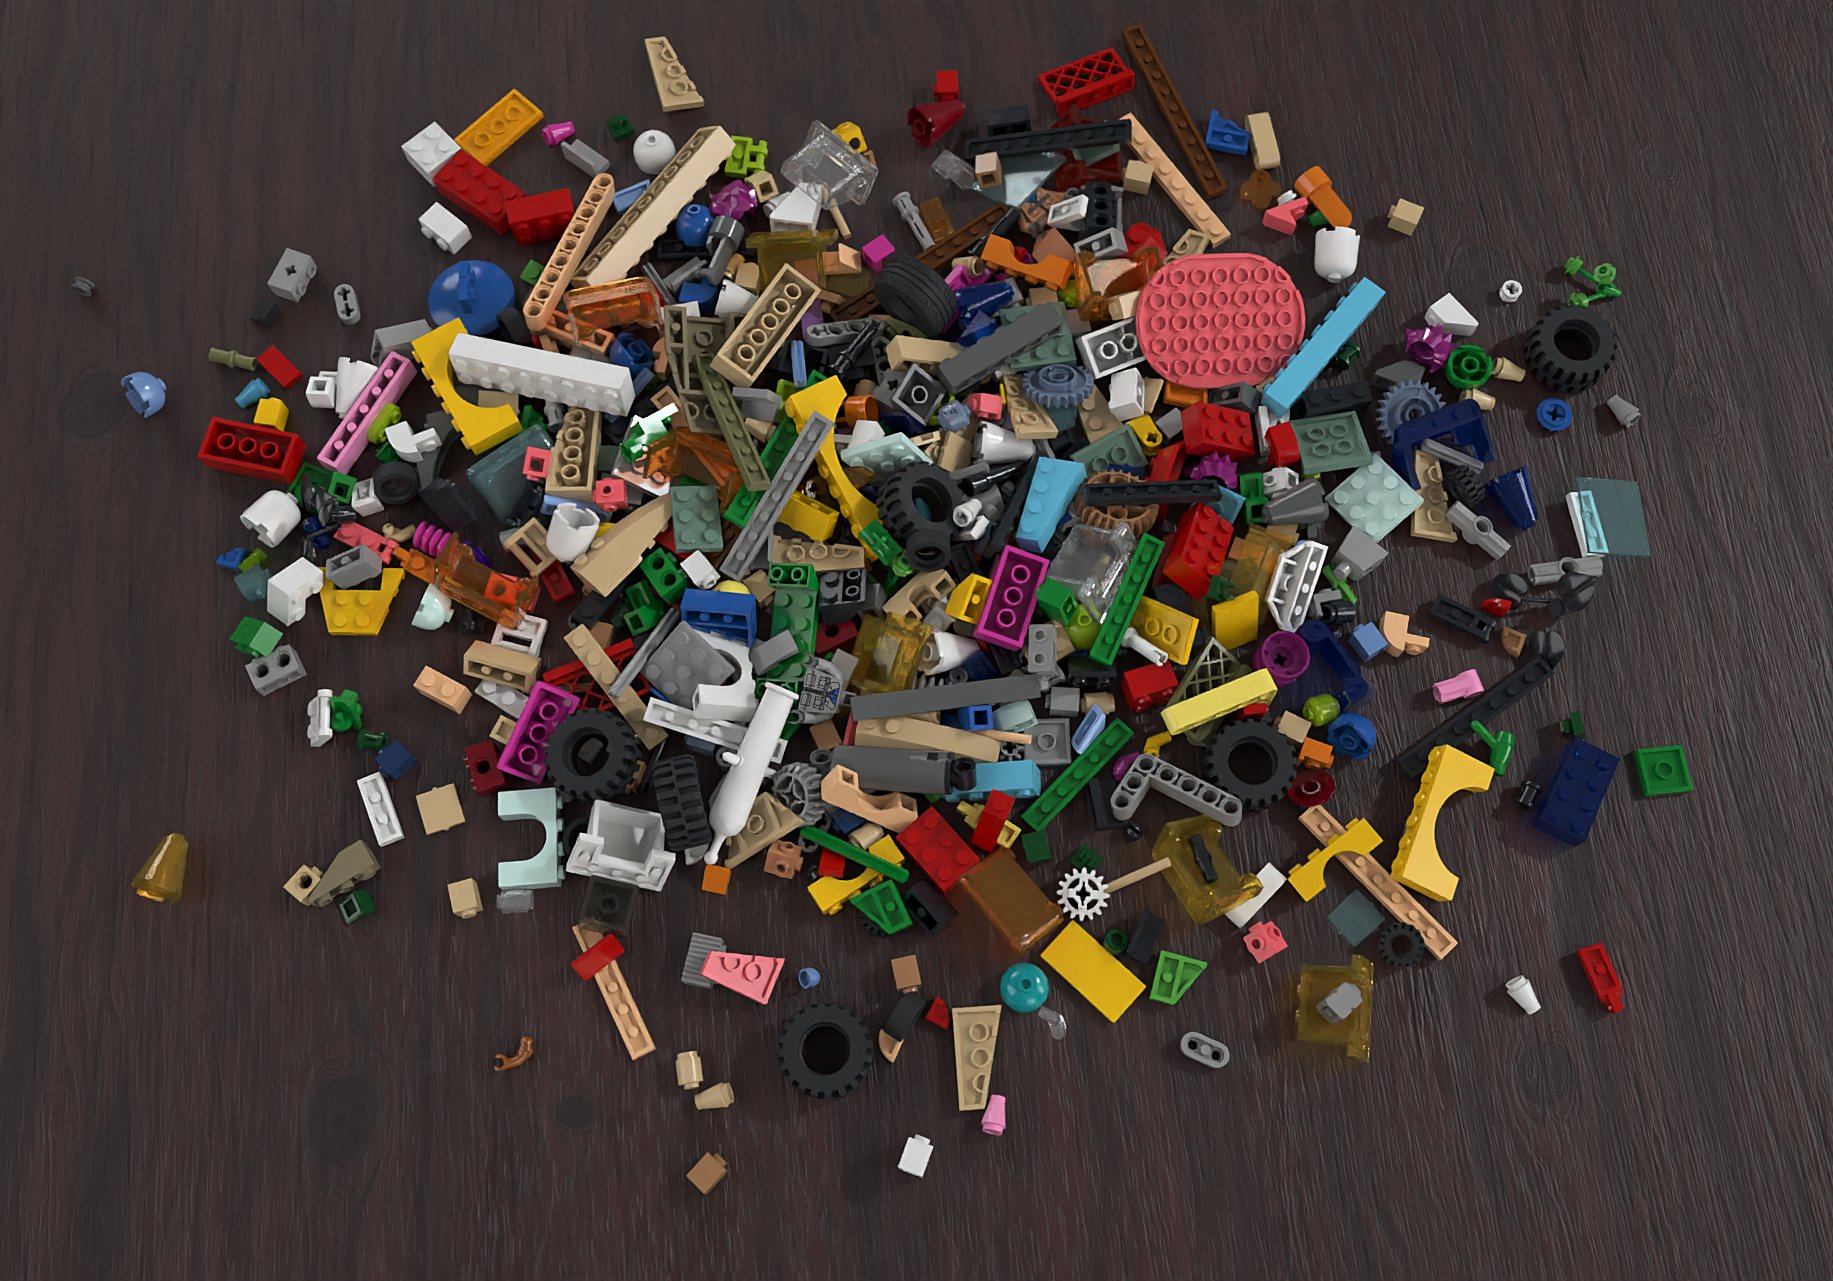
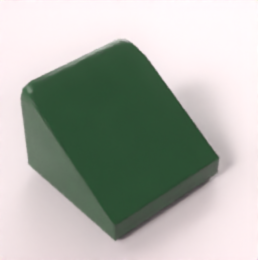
[339,890,375,924]

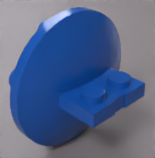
[428,260,516,338]

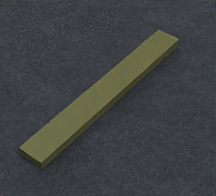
[692,353,771,491]

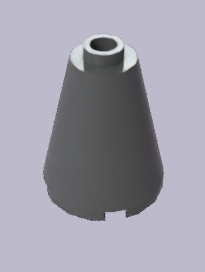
[1261,478,1329,526]

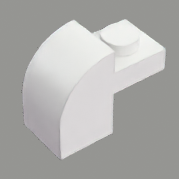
[306,371,337,408]
[834,420,885,455]
[385,421,442,462]

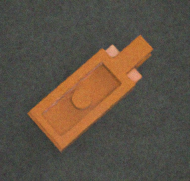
[392,546,452,590]

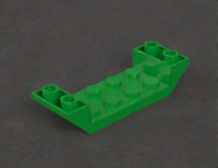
[755,563,820,704]

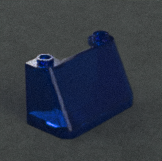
[1295,619,1376,717]

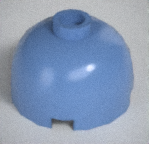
[121,372,166,418]

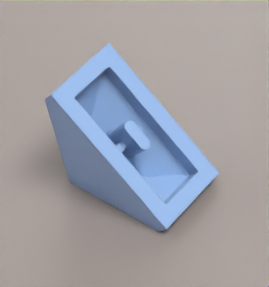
[1070,703,1106,754]

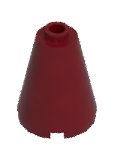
[907,98,965,147]

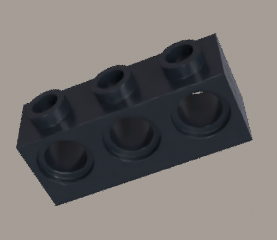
[1084,181,1117,239]

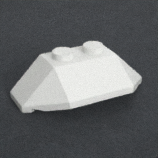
[1265,540,1328,635]

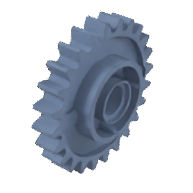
[1022,363,1094,409]
[1375,380,1448,452]

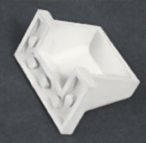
[566,799,676,891]

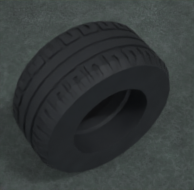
[874,255,958,338]

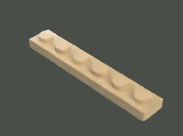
[564,623,669,750]

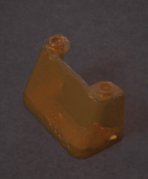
[1073,246,1163,321]
[956,847,1064,959]

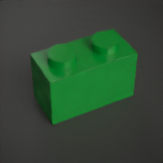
[1036,577,1079,627]
[229,616,283,658]

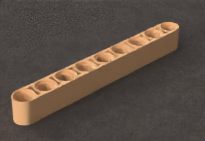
[523,173,615,331]

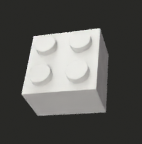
[401,122,461,187]

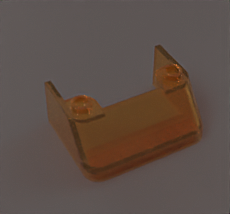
[563,276,664,348]
[642,426,744,513]
[434,532,539,631]

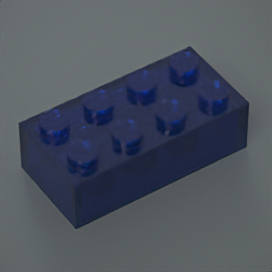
[1531,737,1620,847]

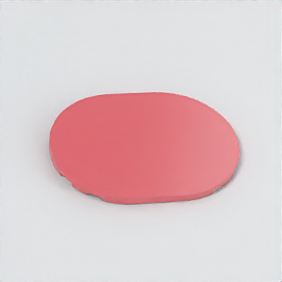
[1136,253,1305,389]

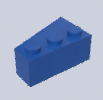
[680,589,757,648]

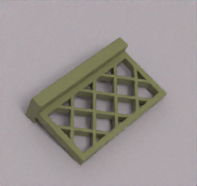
[1164,636,1253,747]

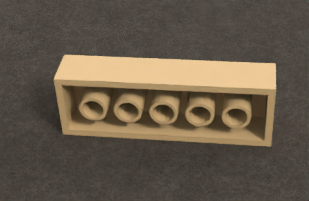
[709,263,821,388]

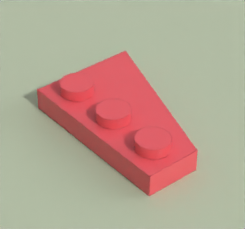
[699,951,785,1005]

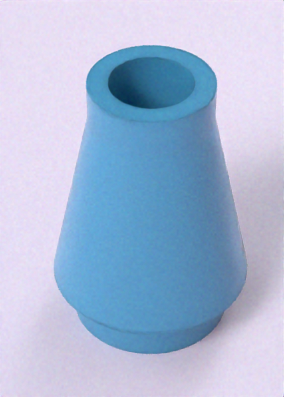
[235,378,270,409]

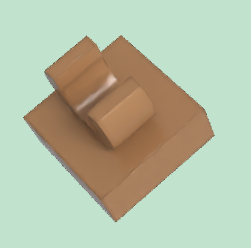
[817,289,845,314]

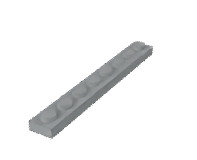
[719,411,835,582]

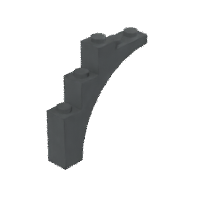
[404,384,504,493]

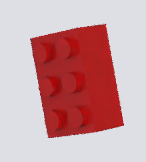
[505,188,576,246]
[1180,401,1255,464]
[896,806,980,896]

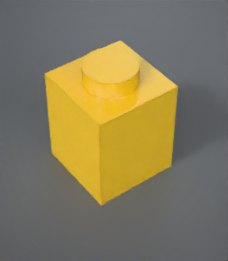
[254,398,289,431]

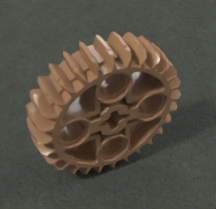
[1074,468,1159,541]

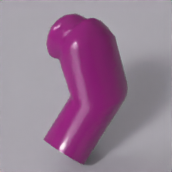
[1113,751,1140,782]

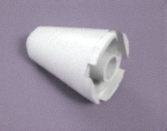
[714,279,759,319]
[335,357,379,419]
[972,421,1036,465]
[913,628,980,676]

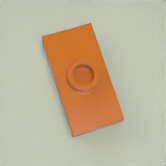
[1163,380,1208,408]

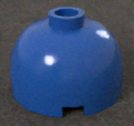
[675,204,715,247]
[609,332,655,377]
[1327,713,1376,760]

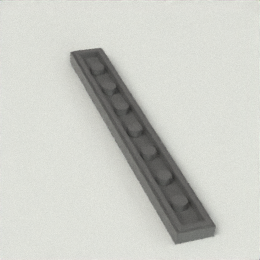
[850,674,1041,722]

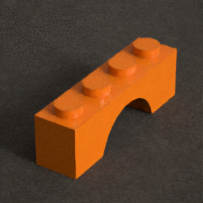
[981,234,1073,292]

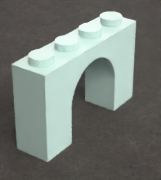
[498,788,565,891]

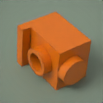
[1296,737,1334,770]

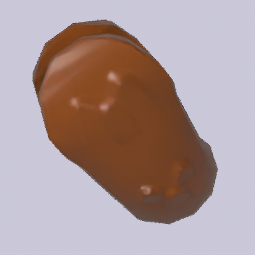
[493,1037,534,1071]

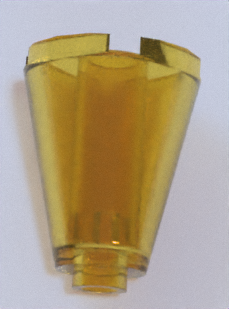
[130,833,188,903]

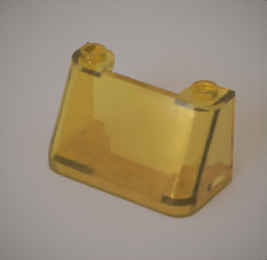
[1152,814,1264,924]

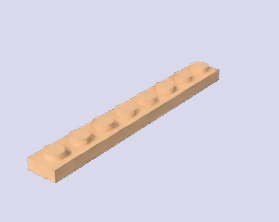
[1119,113,1231,249]
[1298,805,1458,960]

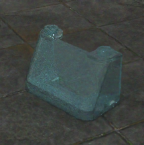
[466,424,555,529]

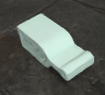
[990,699,1038,733]

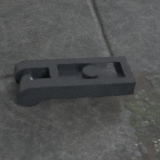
[1428,594,1497,644]

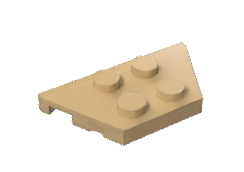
[725,791,804,869]

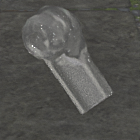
[1037,1006,1067,1040]

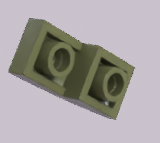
[885,318,928,340]

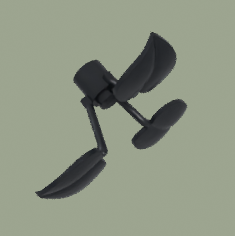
[300,474,356,565]
[1493,572,1598,670]

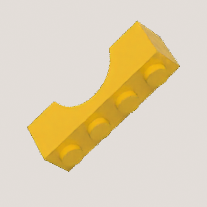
[1288,818,1383,902]
[807,834,905,915]

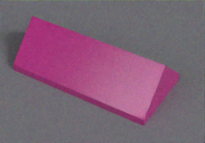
[496,680,580,785]

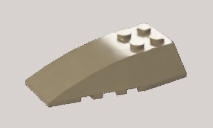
[663,305,748,436]

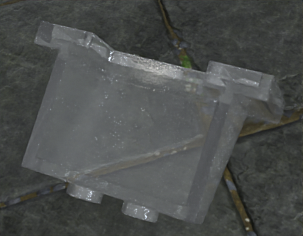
[780,120,879,210]
[1044,521,1138,624]

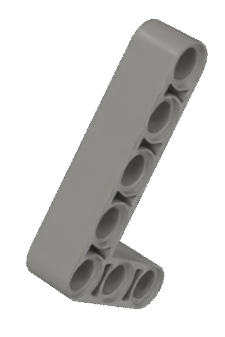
[1111,754,1242,826]

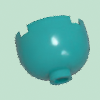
[1000,963,1049,1013]

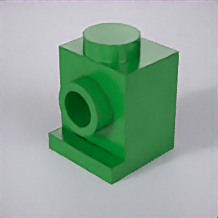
[326,471,357,506]

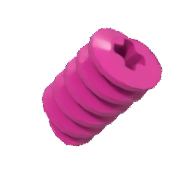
[413,521,461,565]

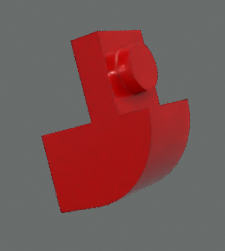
[1264,421,1300,470]

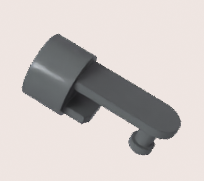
[694,216,745,285]

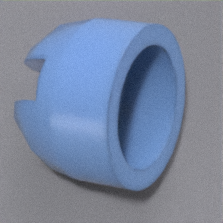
[799,968,820,989]

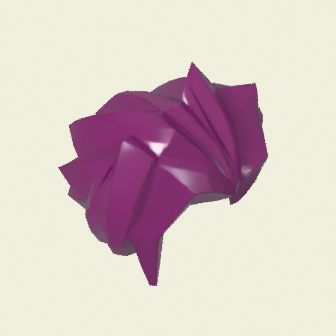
[709,180,758,221]
[1405,325,1455,373]
[1183,452,1238,491]

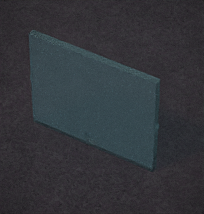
[970,152,1066,210]
[1575,477,1651,558]

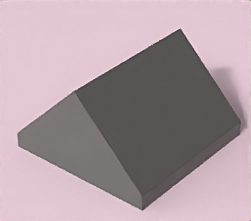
[890,363,947,427]

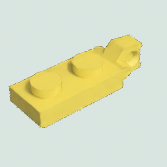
[956,800,1021,851]

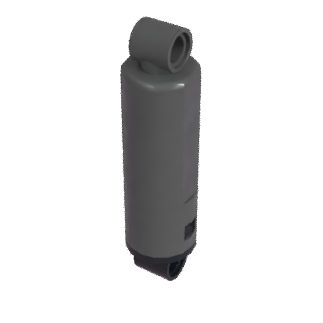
[810,745,977,795]

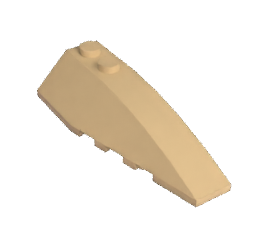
[545,406,602,504]
[570,493,672,597]
[854,716,1002,764]

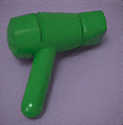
[1470,720,1515,777]

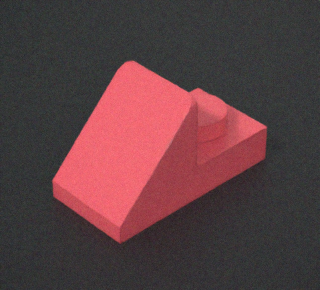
[1262,197,1309,235]

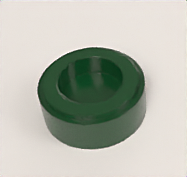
[1102,929,1128,955]

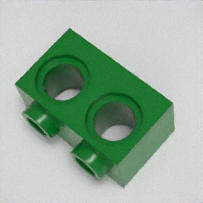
[638,548,692,605]

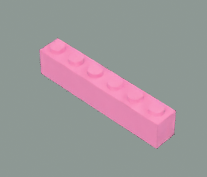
[317,351,417,475]

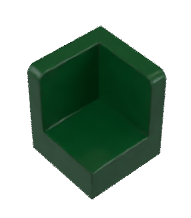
[1020,830,1052,863]

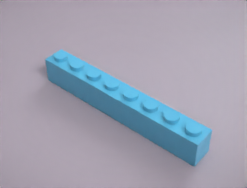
[1260,277,1385,419]

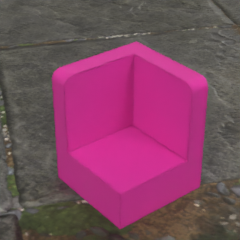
[862,234,895,274]

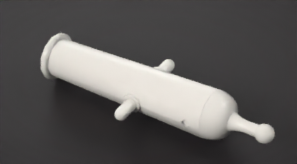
[704,682,799,865]

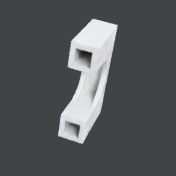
[692,629,758,722]

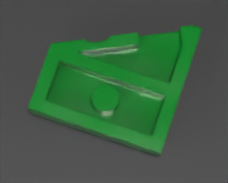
[850,879,913,935]

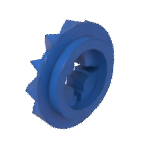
[1536,398,1573,432]

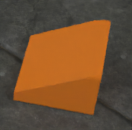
[702,864,731,895]

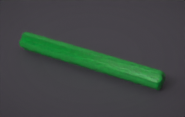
[800,825,909,883]

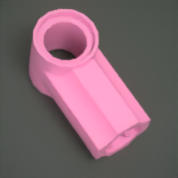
[1432,669,1484,704]

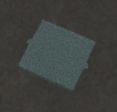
[1326,889,1385,948]

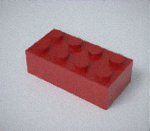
[432,149,527,236]
[197,417,307,485]
[1163,502,1234,600]

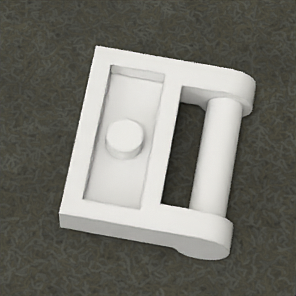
[491,609,548,657]
[307,689,332,747]

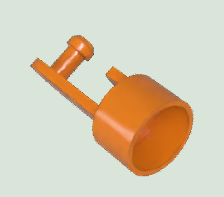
[1294,166,1352,228]
[835,394,879,430]

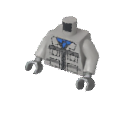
[787,651,857,724]

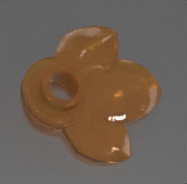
[1240,170,1282,210]

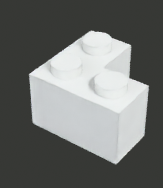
[267,557,323,626]

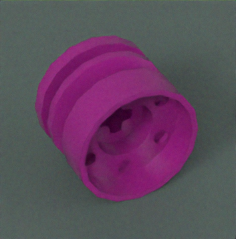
[1251,631,1310,688]

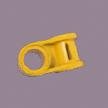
[1125,413,1162,457]

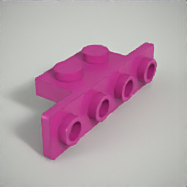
[941,264,994,333]

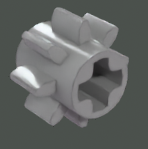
[999,741,1024,762]

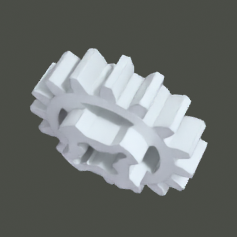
[1057,868,1110,921]

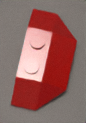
[1095,222,1167,296]
[1144,440,1187,526]

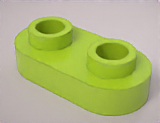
[367,403,401,445]

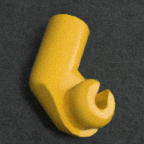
[1143,731,1172,758]

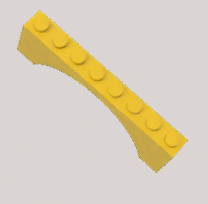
[784,375,899,563]

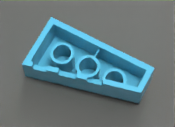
[1016,457,1087,553]
[939,760,1041,802]

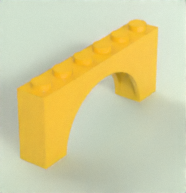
[411,317,524,455]
[1390,744,1494,902]

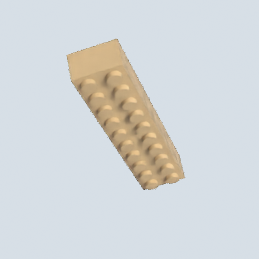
[569,125,736,299]

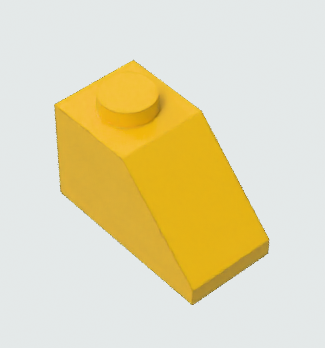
[945,573,993,625]

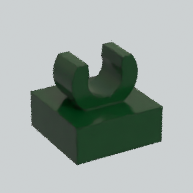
[606,113,635,142]
[1207,575,1238,604]
[1559,711,1585,740]
[1069,844,1103,874]

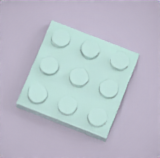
[841,432,933,487]
[1325,454,1424,543]

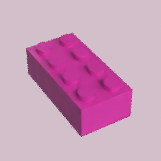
[972,545,1050,652]

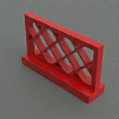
[1038,47,1135,118]
[543,638,652,711]

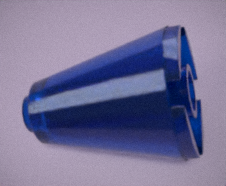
[953,280,1015,331]
[1484,465,1539,531]

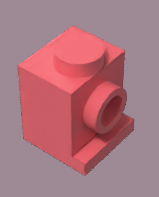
[966,393,1003,421]
[522,446,551,482]

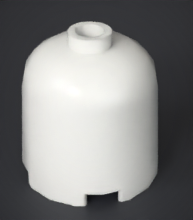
[1314,226,1360,283]
[240,490,301,548]
[546,503,600,562]

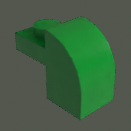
[1238,472,1269,524]
[623,579,665,636]

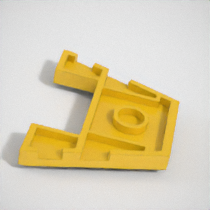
[317,567,406,636]

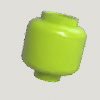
[1303,694,1340,727]

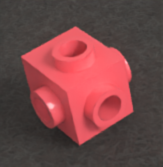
[592,477,628,512]
[1243,921,1288,963]

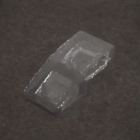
[931,150,977,191]

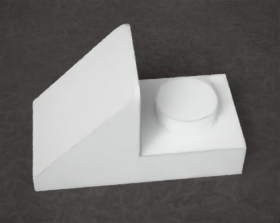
[1047,194,1089,231]
[351,478,384,516]
[917,594,957,632]

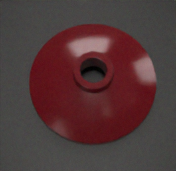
[1287,769,1335,807]

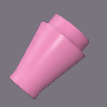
[981,1095,1006,1135]

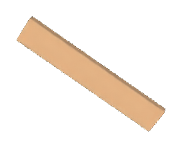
[572,917,656,1060]

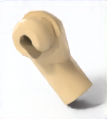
[382,523,416,543]

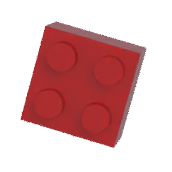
[1119,659,1179,712]

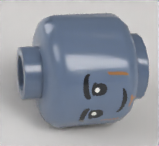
[936,400,971,433]

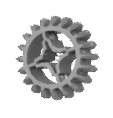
[771,762,828,827]

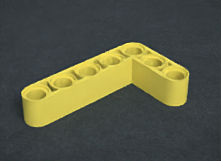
[1161,668,1278,735]

